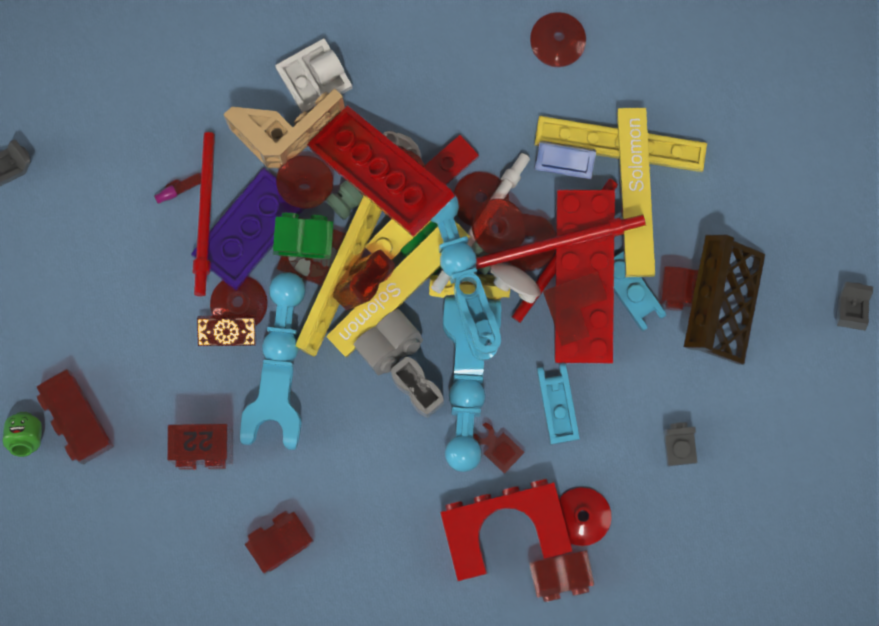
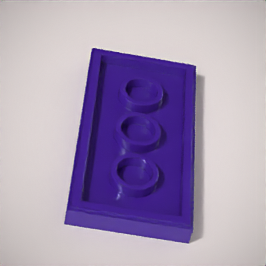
[191,168,308,291]

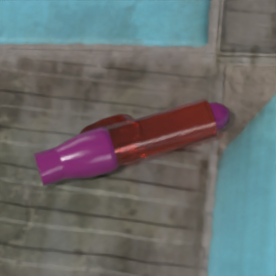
[154,172,201,204]

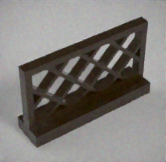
[683,234,765,365]

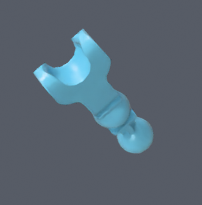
[430,194,501,361]
[240,272,306,450]
[443,296,501,472]

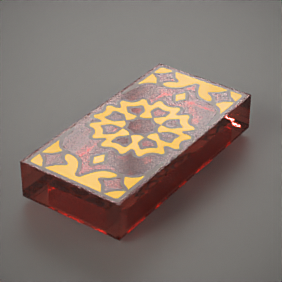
[197,315,256,346]

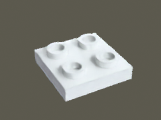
[275,38,353,113]

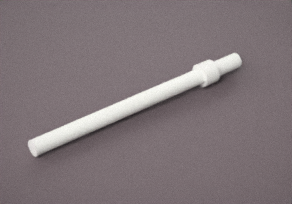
[431,153,530,293]

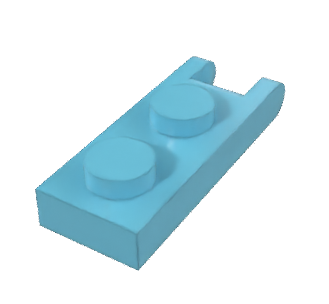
[614,252,666,331]
[537,363,580,445]

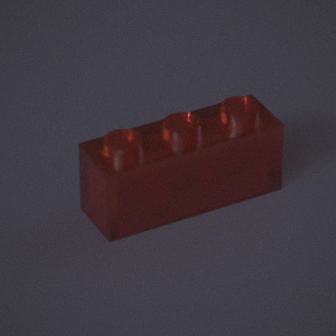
[36,369,114,465]

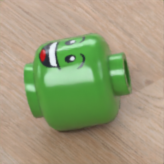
[2,412,42,457]

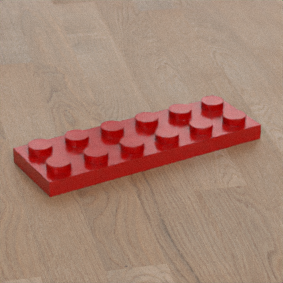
[307,105,455,237]
[555,190,615,364]

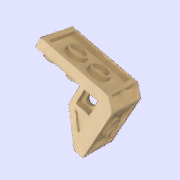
[223,88,345,169]

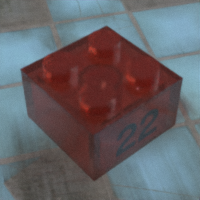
[167,424,233,470]

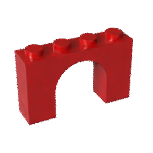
[440,479,573,581]

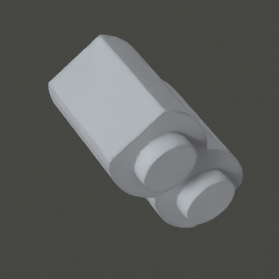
[353,308,423,376]
[391,356,444,418]

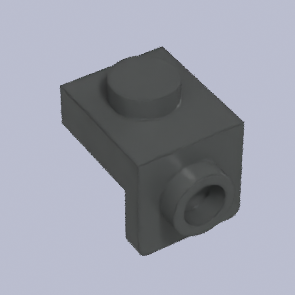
[0,140,31,186]
[837,282,873,331]

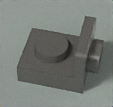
[663,422,698,467]

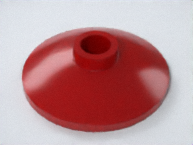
[559,487,612,546]

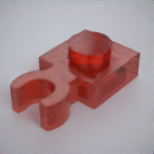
[473,422,525,474]

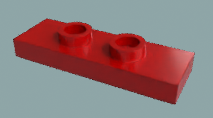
[423,135,479,185]

